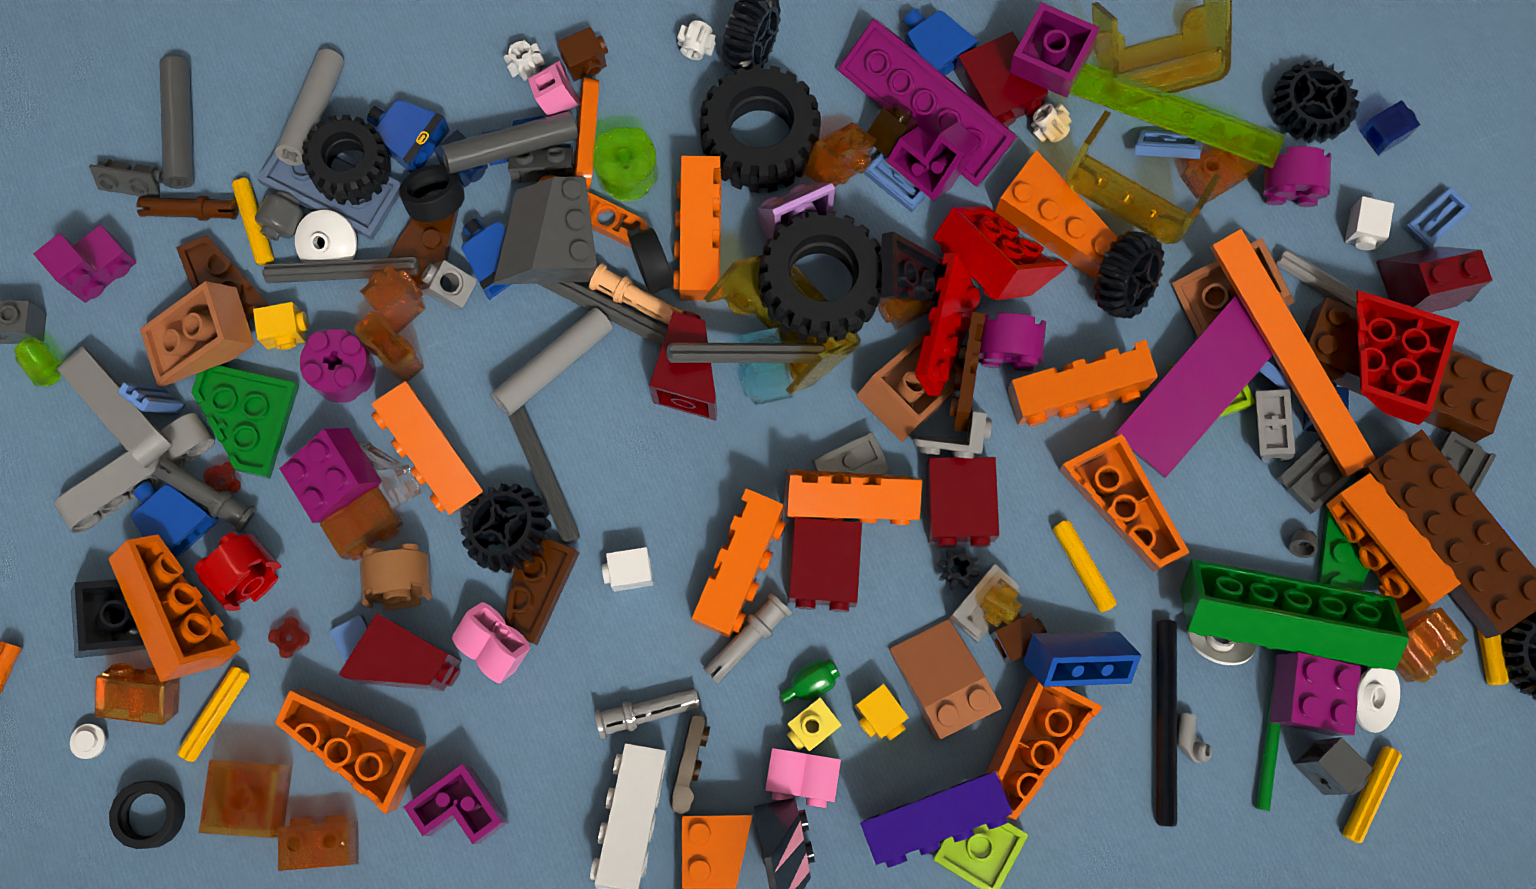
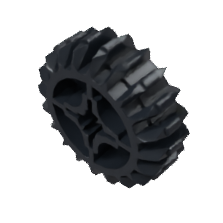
[721,0,781,72]
[1271,60,1360,144]
[1094,231,1165,319]
[460,483,552,574]
[1502,611,1536,700]

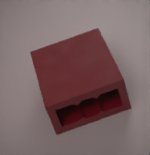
[954,31,1049,127]
[926,457,999,548]
[789,517,862,612]

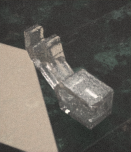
[358,441,422,508]

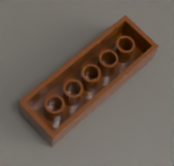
[1303,297,1513,443]
[1356,429,1536,639]

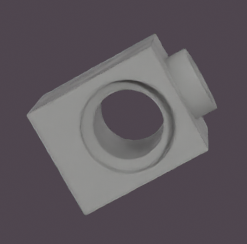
[420,260,478,310]

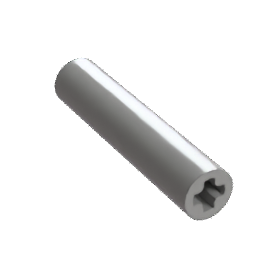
[275,49,344,166]
[490,308,613,416]

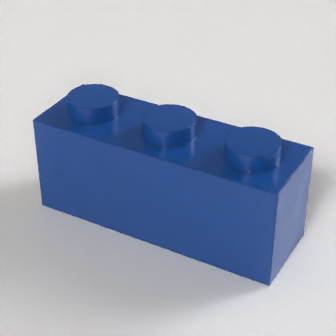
[1023,632,1141,687]

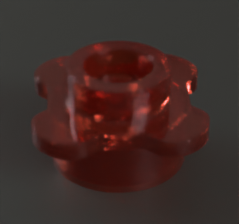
[203,462,241,493]
[268,617,310,658]

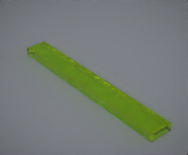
[1070,63,1286,168]

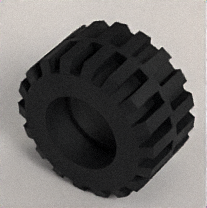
[302,115,391,205]

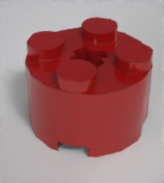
[195,532,281,611]

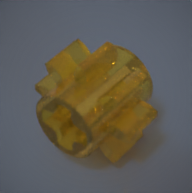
[980,584,1023,628]

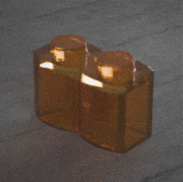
[354,311,424,382]
[320,487,404,561]
[1396,607,1468,683]

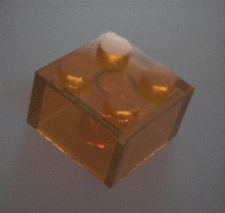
[198,760,293,838]

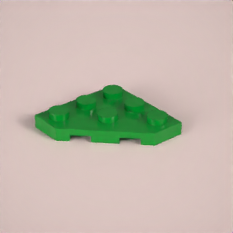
[191,365,299,479]

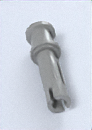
[703,593,793,684]
[594,687,700,740]

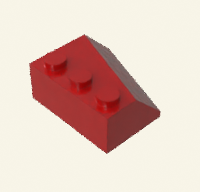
[933,206,1068,300]
[1356,290,1460,425]

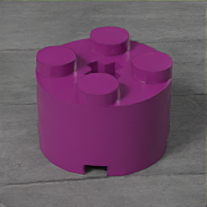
[1263,146,1332,207]
[979,313,1046,371]
[300,329,376,403]

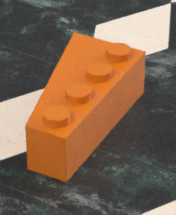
[1007,339,1158,427]
[371,381,484,515]
[1326,473,1461,621]
[691,488,786,639]
[986,676,1103,820]
[275,688,427,814]

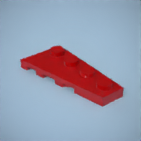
[915,252,981,396]

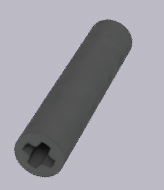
[159,56,193,189]
[440,111,578,174]

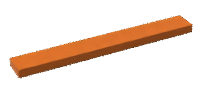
[1210,229,1377,476]

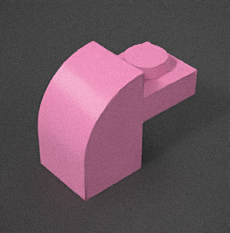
[528,61,580,117]

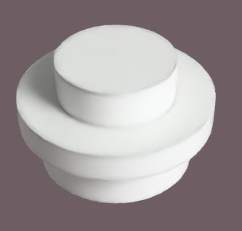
[70,724,107,759]

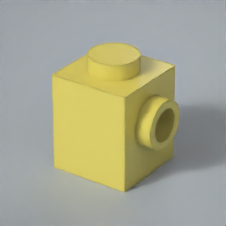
[786,698,842,753]

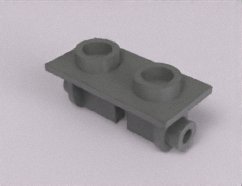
[508,147,574,183]
[89,159,163,198]

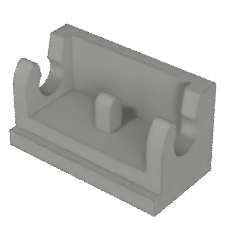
[1255,389,1295,462]
[949,564,1020,643]

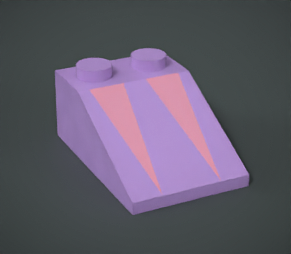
[757,182,835,240]

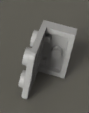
[913,408,992,459]

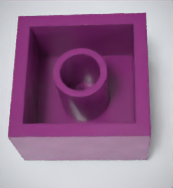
[1010,2,1100,98]
[279,428,382,523]
[1269,652,1361,736]

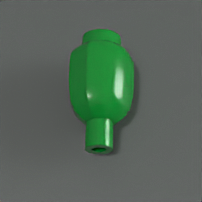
[780,658,841,705]

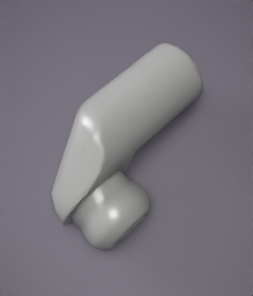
[1177,713,1212,763]

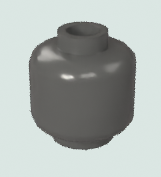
[255,191,304,241]

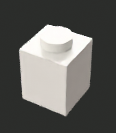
[1345,196,1394,250]
[602,547,654,592]

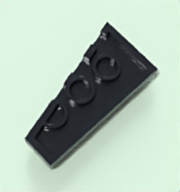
[880,231,947,302]

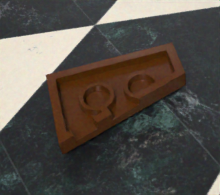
[375,194,459,289]
[176,235,270,321]
[949,312,986,432]
[505,540,580,645]

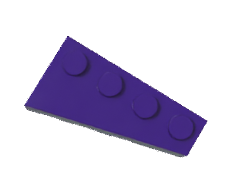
[860,770,1013,868]

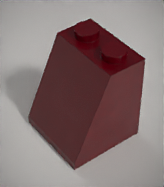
[1376,246,1493,313]
[649,311,718,421]
[338,613,462,691]

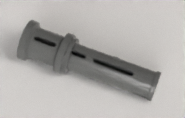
[153,458,257,533]

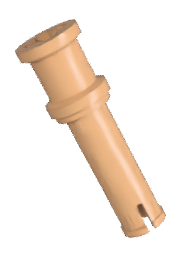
[589,263,683,326]

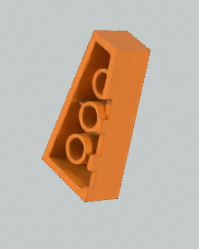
[995,150,1117,281]
[674,156,722,301]
[1059,434,1190,572]
[784,469,922,525]
[108,534,241,682]
[682,815,753,889]

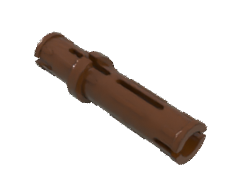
[136,196,239,221]

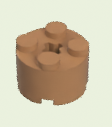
[359,543,432,610]

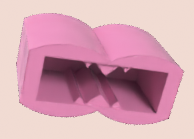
[452,602,530,684]
[765,748,841,808]

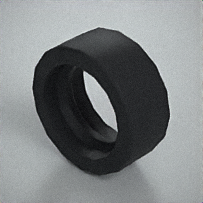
[399,165,465,222]
[629,228,674,294]
[109,781,185,849]

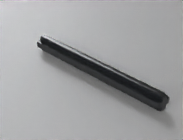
[1156,620,1177,827]

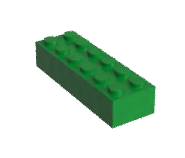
[1180,559,1410,671]

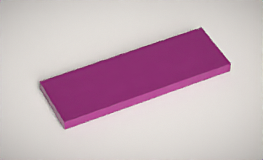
[837,18,1018,187]
[1113,294,1272,478]

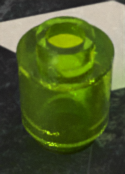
[14,338,61,386]

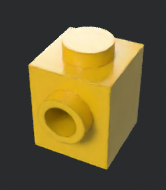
[253,302,309,350]
[854,684,909,741]

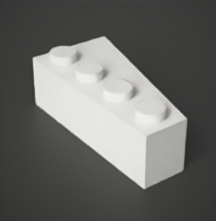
[590,743,667,889]

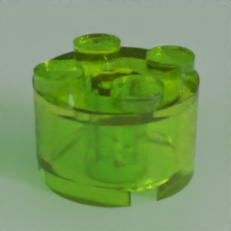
[592,127,659,201]

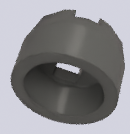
[1289,529,1318,558]

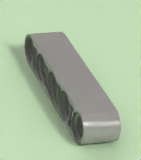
[56,346,173,468]
[54,413,215,533]

